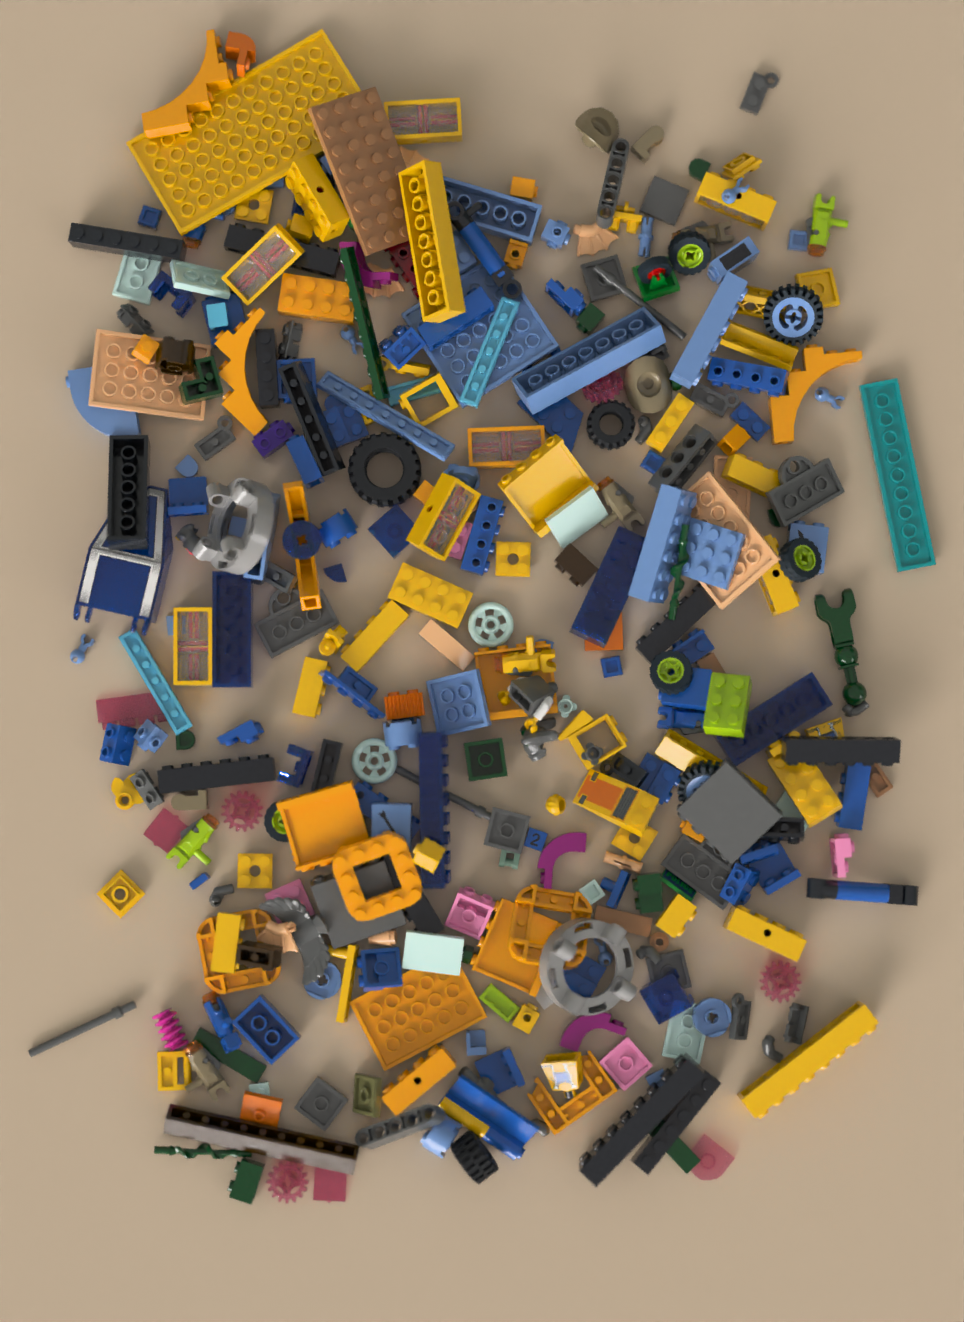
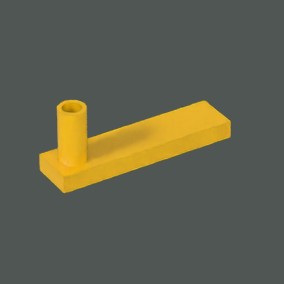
[327,944,360,1023]

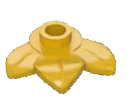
[111,773,144,810]

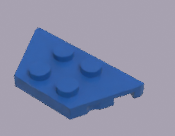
[517,397,584,452]

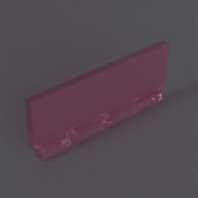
[96,693,167,730]

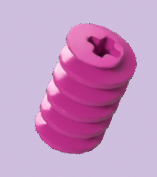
[152,1008,189,1052]

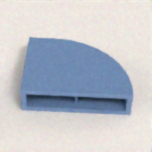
[65,367,141,436]
[243,493,281,581]

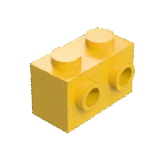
[654,893,697,939]

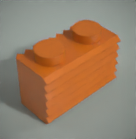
[384,689,425,720]

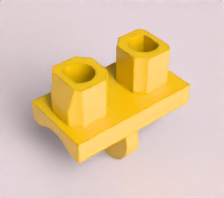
[607,201,642,234]
[319,625,348,656]

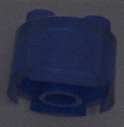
[282,520,322,559]

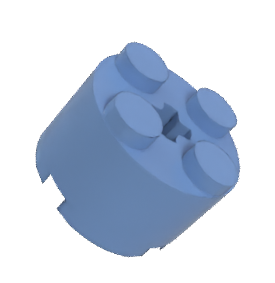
[383,717,423,750]
[420,1114,462,1159]

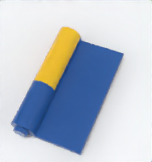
[438,1075,540,1160]

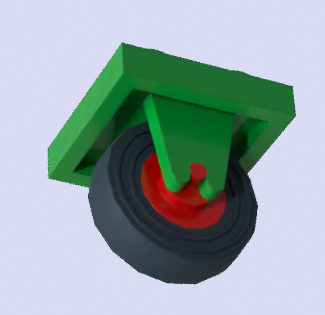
[632,256,680,302]

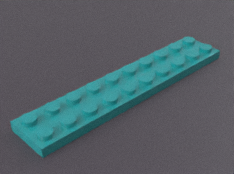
[859,378,936,572]

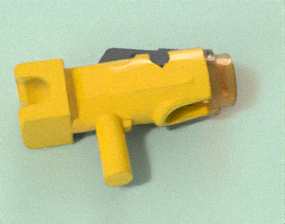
[495,635,556,677]

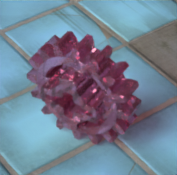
[582,370,624,404]
[221,790,263,832]
[759,960,802,1003]
[266,1161,309,1204]

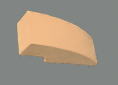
[419,619,475,671]

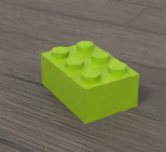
[703,672,752,738]

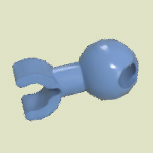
[722,177,750,204]
[340,325,363,355]
[814,387,845,409]
[70,634,95,664]
[594,938,613,966]

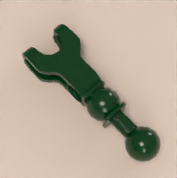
[814,588,867,706]

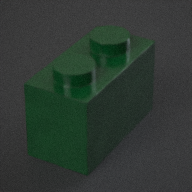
[227,1157,265,1205]

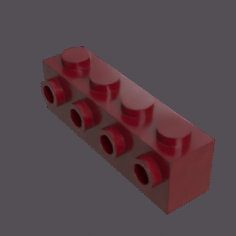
[383,241,419,299]

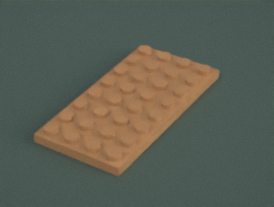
[308,87,409,256]

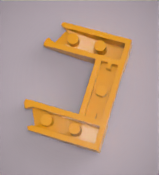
[527,1050,618,1136]

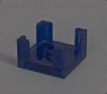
[148,270,197,318]
[368,504,414,559]
[276,744,314,788]
[639,968,695,1025]

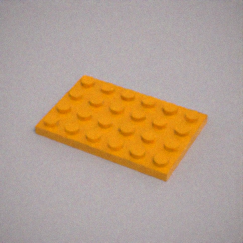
[349,966,487,1071]

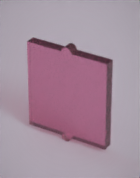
[143,808,188,853]
[313,1167,347,1203]

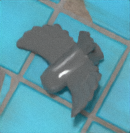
[259,897,331,986]

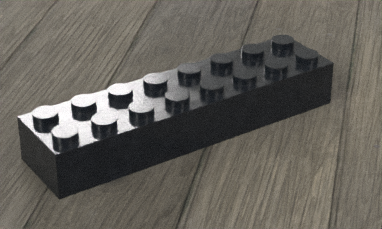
[579,1052,705,1187]

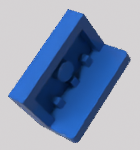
[100,723,137,766]
[720,863,761,905]

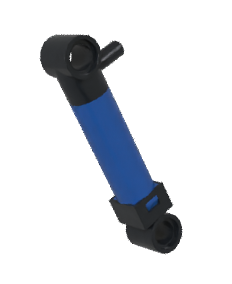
[448,201,522,299]
[806,878,919,906]

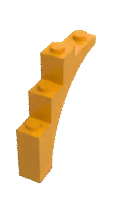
[141,29,234,139]
[214,307,269,436]
[768,344,862,445]
[283,481,321,611]

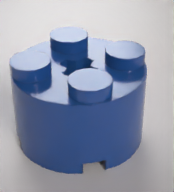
[314,508,358,549]

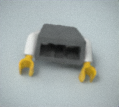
[497,675,558,733]

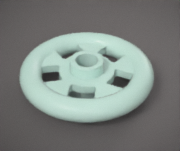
[468,602,514,648]
[351,738,398,784]

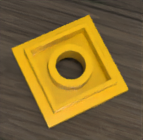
[720,152,762,182]
[234,189,274,225]
[495,541,531,577]
[611,825,658,861]
[237,853,273,888]
[97,869,146,919]

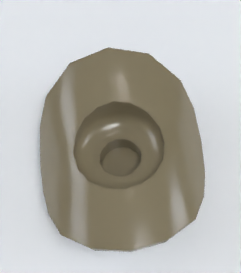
[575,107,619,153]
[624,356,672,413]

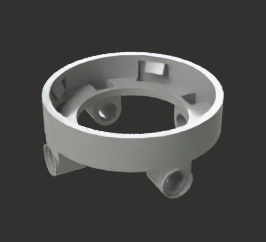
[192,478,274,575]
[539,918,637,1016]

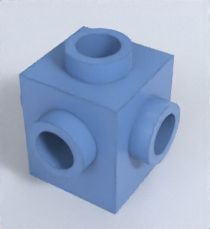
[541,219,571,249]
[133,719,169,753]

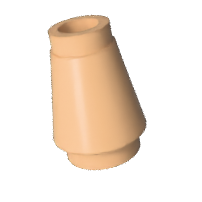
[368,928,398,946]

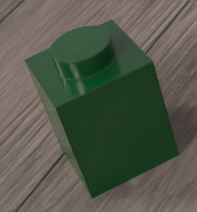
[575,302,605,335]

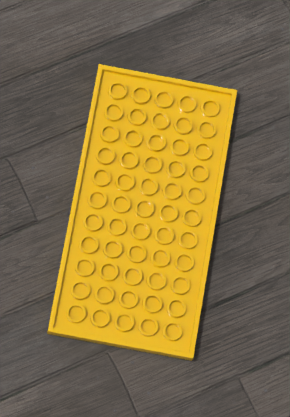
[126,29,361,236]

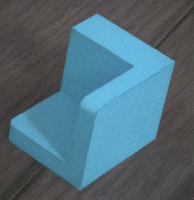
[206,302,228,331]

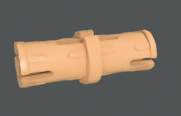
[603,850,643,874]

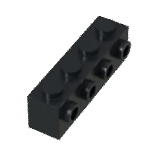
[755,817,804,844]

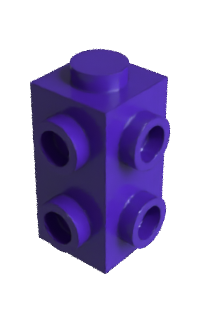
[251,419,295,459]

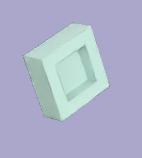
[579,879,605,905]
[249,1081,271,1096]

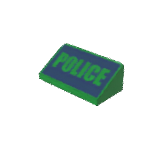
[661,868,697,902]

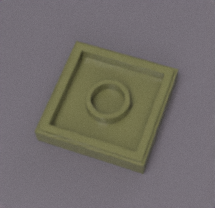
[353,1073,382,1118]

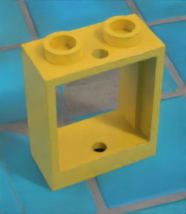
[398,372,459,426]
[567,713,628,770]

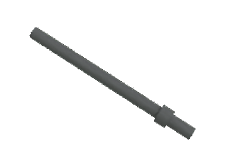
[592,264,687,340]
[395,765,491,821]
[28,1001,137,1057]

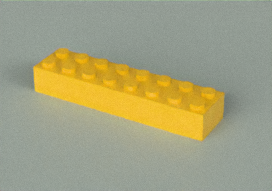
[398,160,466,323]
[737,1001,879,1119]

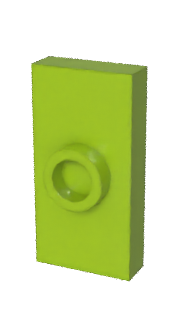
[478,983,520,1023]

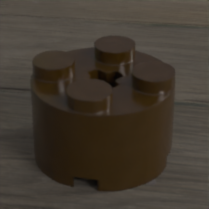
[155,336,196,375]

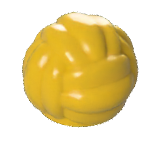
[545,794,566,816]

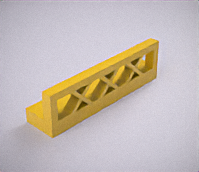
[736,285,796,323]
[719,320,799,372]

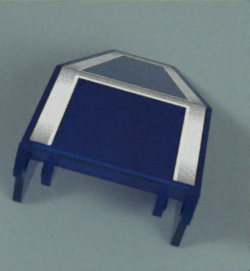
[73,485,174,636]

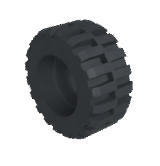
[348,432,422,508]

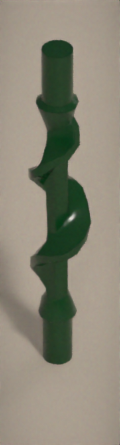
[668,524,690,620]
[154,1143,252,1159]

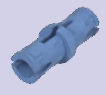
[638,217,654,257]

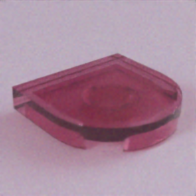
[691,1133,735,1180]

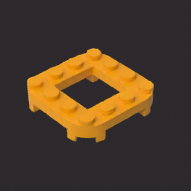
[332,830,422,921]
[508,884,592,970]
[196,909,282,994]

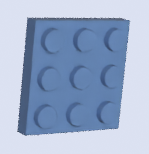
[677,517,746,590]
[426,669,492,737]

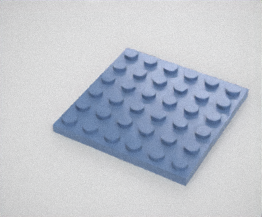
[401,263,559,409]

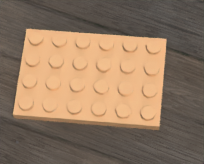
[88,329,211,421]
[688,471,780,609]

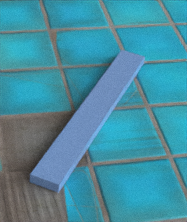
[317,371,455,462]

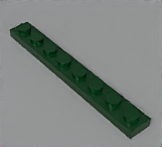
[339,246,390,401]

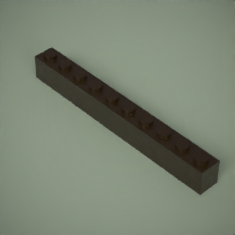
[164,1104,360,1175]

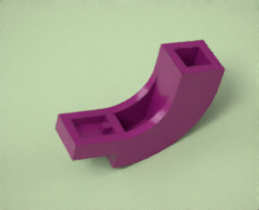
[339,241,399,289]
[537,832,587,889]
[559,1012,627,1052]

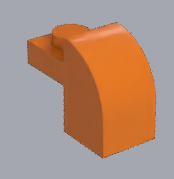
[225,31,256,77]

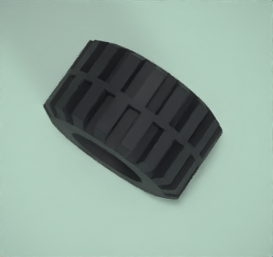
[586,400,635,450]
[450,1130,498,1184]

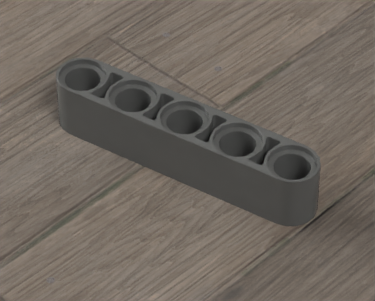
[596,138,629,229]
[355,1104,445,1149]

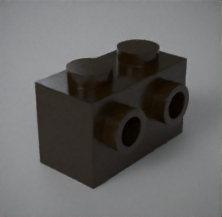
[554,543,598,587]
[236,940,283,971]

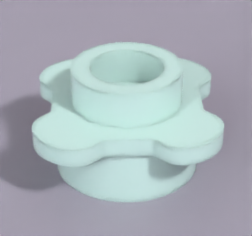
[557,695,577,718]

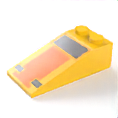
[573,769,659,837]

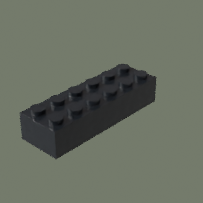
[107,435,150,550]

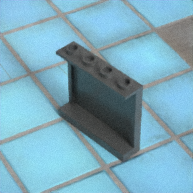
[677,758,782,864]
[310,856,407,949]

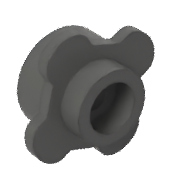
[581,742,603,765]

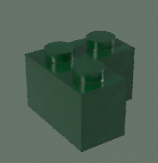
[179,355,224,405]
[632,871,664,914]

